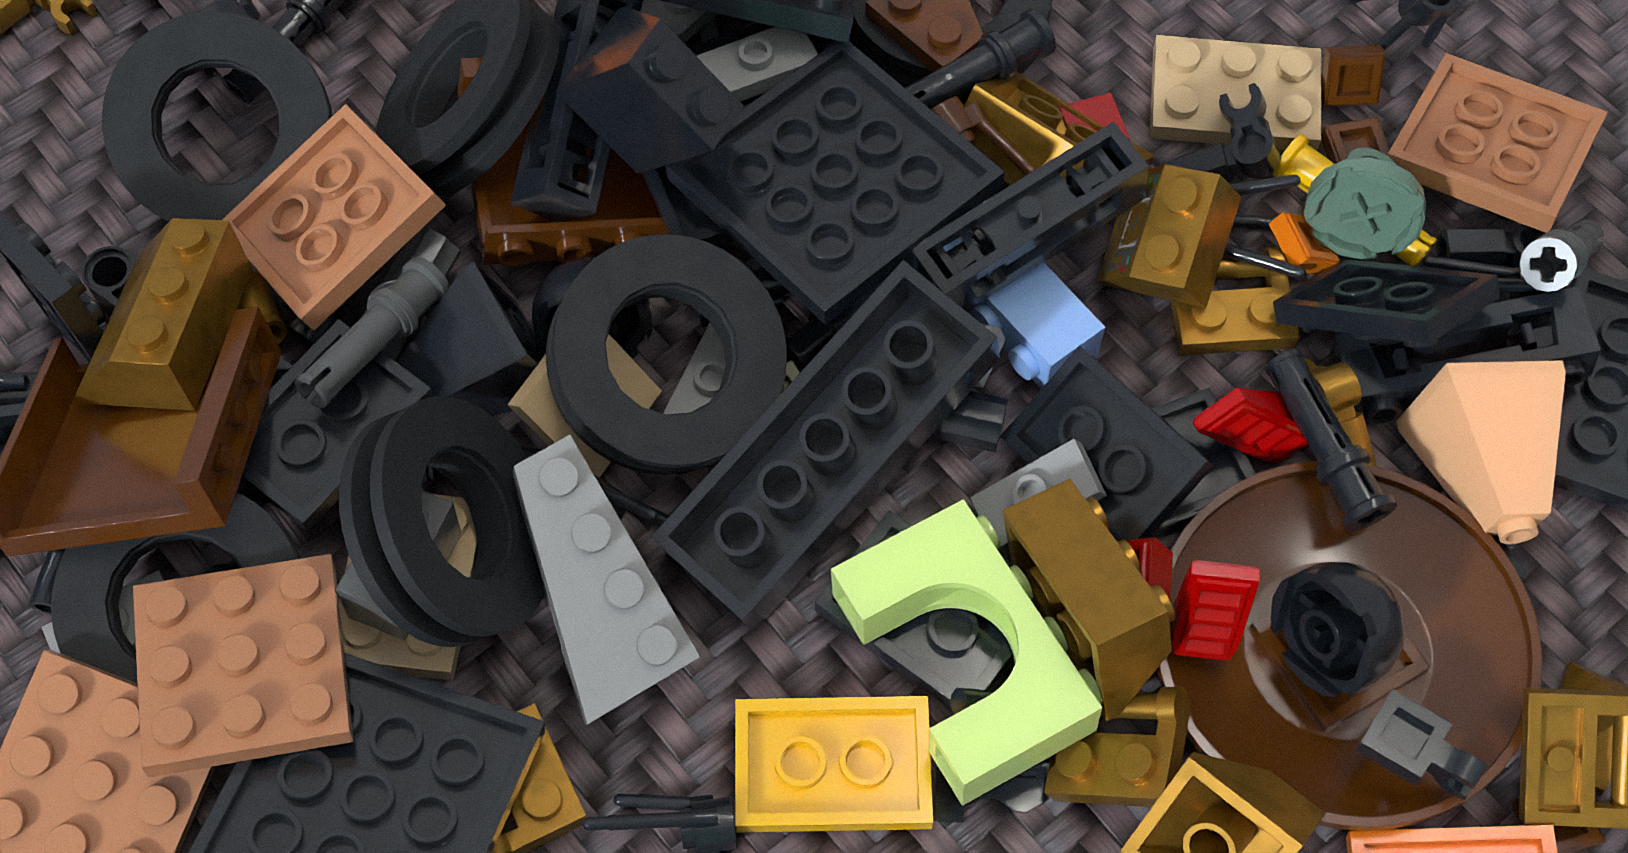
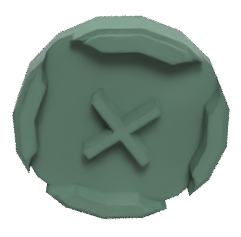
[1304,147,1426,260]

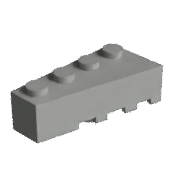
[512,435,700,725]

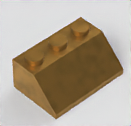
[964,72,1155,188]
[75,218,253,411]
[1002,478,1175,721]

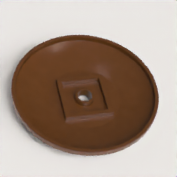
[1156,461,1542,831]

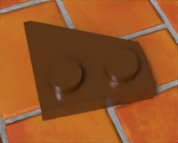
[865,0,983,72]

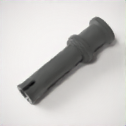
[1520,219,1604,292]
[294,257,450,408]

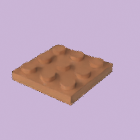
[1387,53,1608,233]
[222,104,446,330]
[133,554,353,778]
[0,650,216,853]

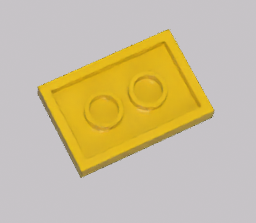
[735,696,933,833]

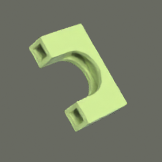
[831,499,1102,806]

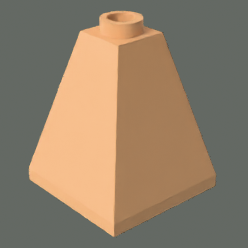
[1396,361,1566,544]

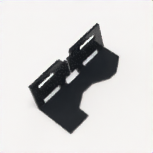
[934,763,1049,823]

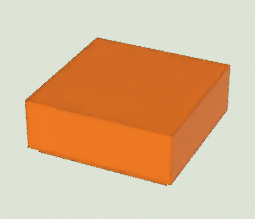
[1268,212,1340,275]

